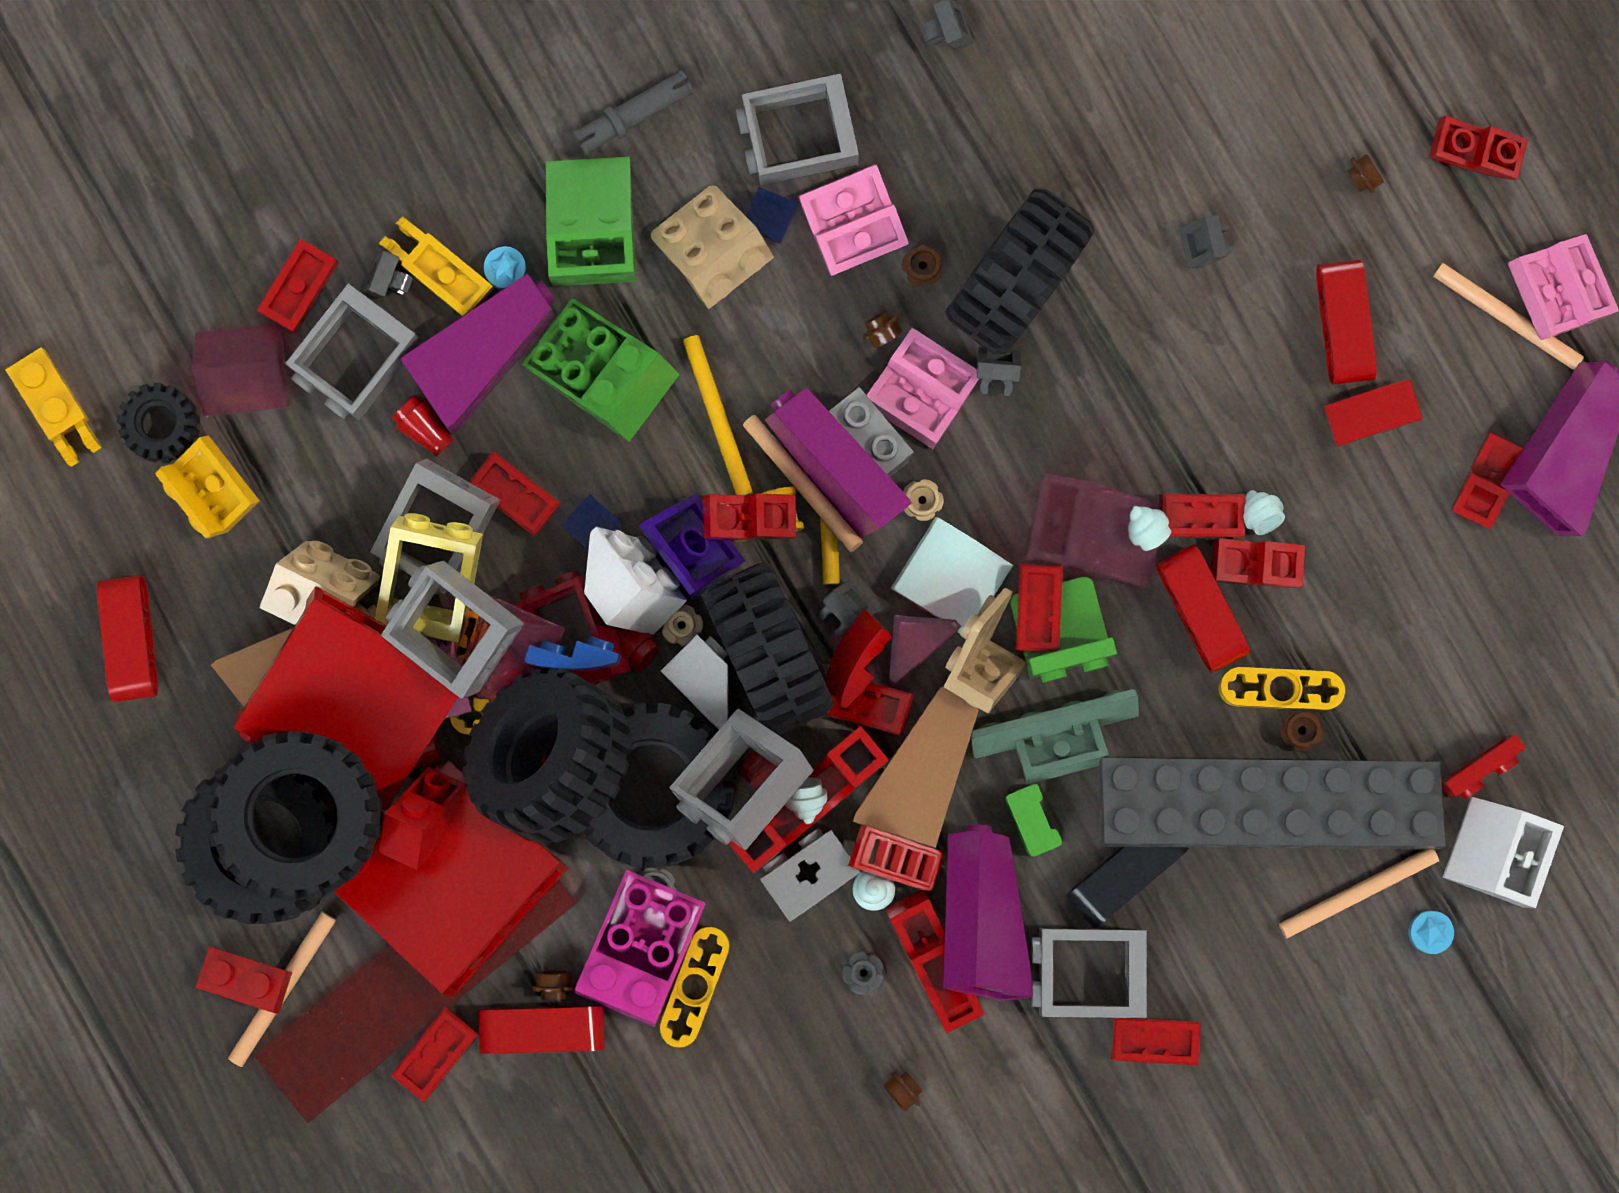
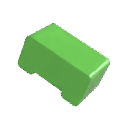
[1004,784,1062,857]

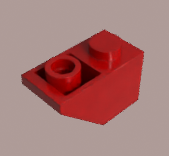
[379,767,466,870]

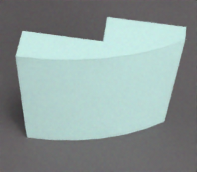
[890,517,1013,634]

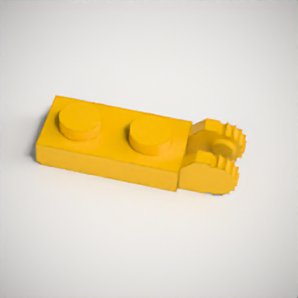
[379,216,494,317]
[5,347,102,467]

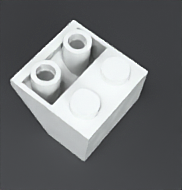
[584,527,687,635]
[1442,797,1564,908]

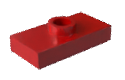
[469,451,561,537]
[1159,494,1245,537]
[1015,564,1063,653]
[825,682,914,737]
[390,1006,479,1103]
[1111,1018,1201,1066]

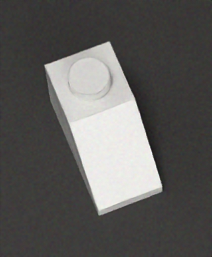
[661,635,729,730]

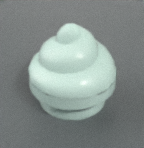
[1243,490,1285,535]
[1128,506,1171,551]
[785,777,827,824]
[852,871,895,911]

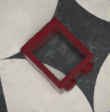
[507,570,632,685]

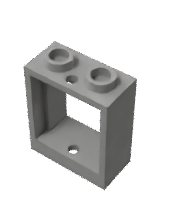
[736,74,859,185]
[285,283,421,421]
[370,459,501,594]
[381,560,525,699]
[669,709,814,850]
[1031,928,1147,1018]

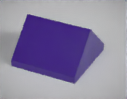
[639,493,745,600]

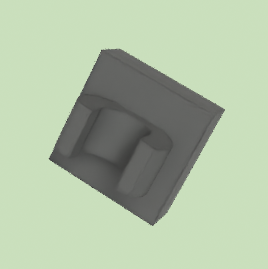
[921,0,974,50]
[1180,215,1234,269]
[361,251,413,299]
[977,347,1021,396]
[819,579,877,637]

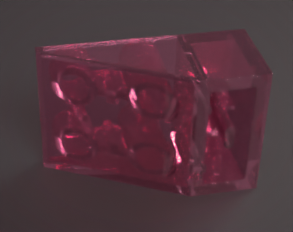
[1024,472,1159,588]

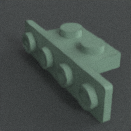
[970,689,1139,785]

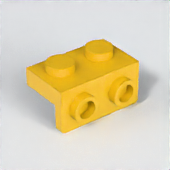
[155,435,260,538]

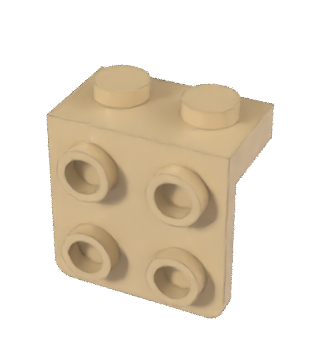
[651,186,774,309]
[259,541,380,625]
[944,588,1026,713]

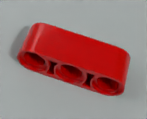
[1316,260,1377,385]
[1155,544,1250,673]
[97,575,158,703]
[479,1005,605,1054]

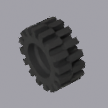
[117,383,200,463]

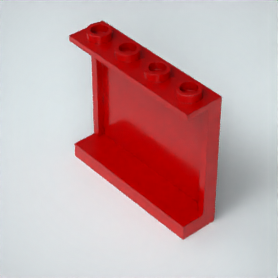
[234,586,458,810]
[334,761,569,998]

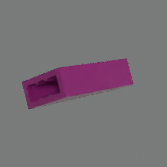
[400,274,555,434]
[1500,361,1619,536]
[765,387,912,539]
[943,824,1033,1001]

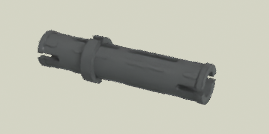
[572,69,694,155]

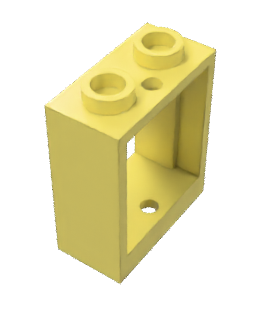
[375,513,483,643]

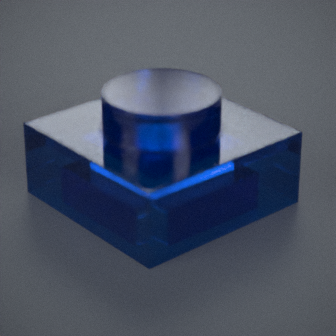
[746,187,798,244]
[561,494,622,550]

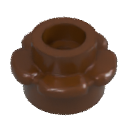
[1347,154,1384,193]
[902,245,943,286]
[863,311,903,348]
[1281,710,1324,752]
[532,970,575,1000]
[883,1071,922,1112]

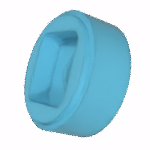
[484,246,527,290]
[1408,911,1454,954]

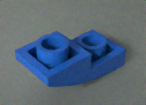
[524,636,622,671]

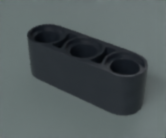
[1066,847,1189,928]

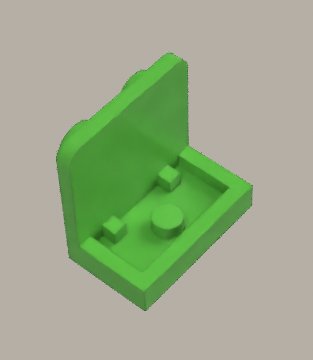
[1010,577,1117,683]

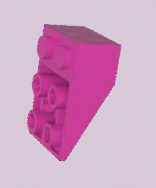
[575,870,706,1028]

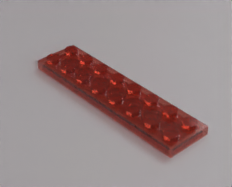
[254,879,578,1123]

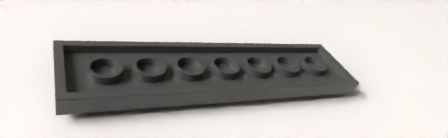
[1099,758,1446,849]

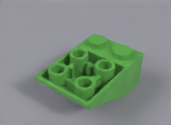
[546,156,637,287]
[522,298,680,442]

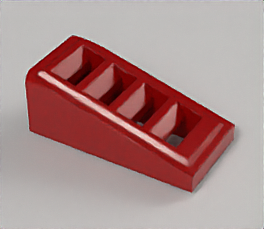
[737,751,777,791]
[848,824,944,892]

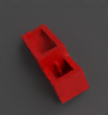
[885,890,985,1034]

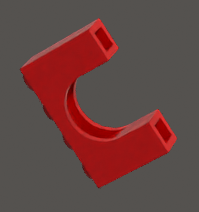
[728,726,889,873]

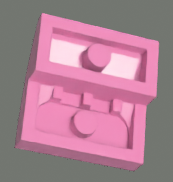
[797,164,909,276]
[1508,234,1619,341]
[867,328,980,449]

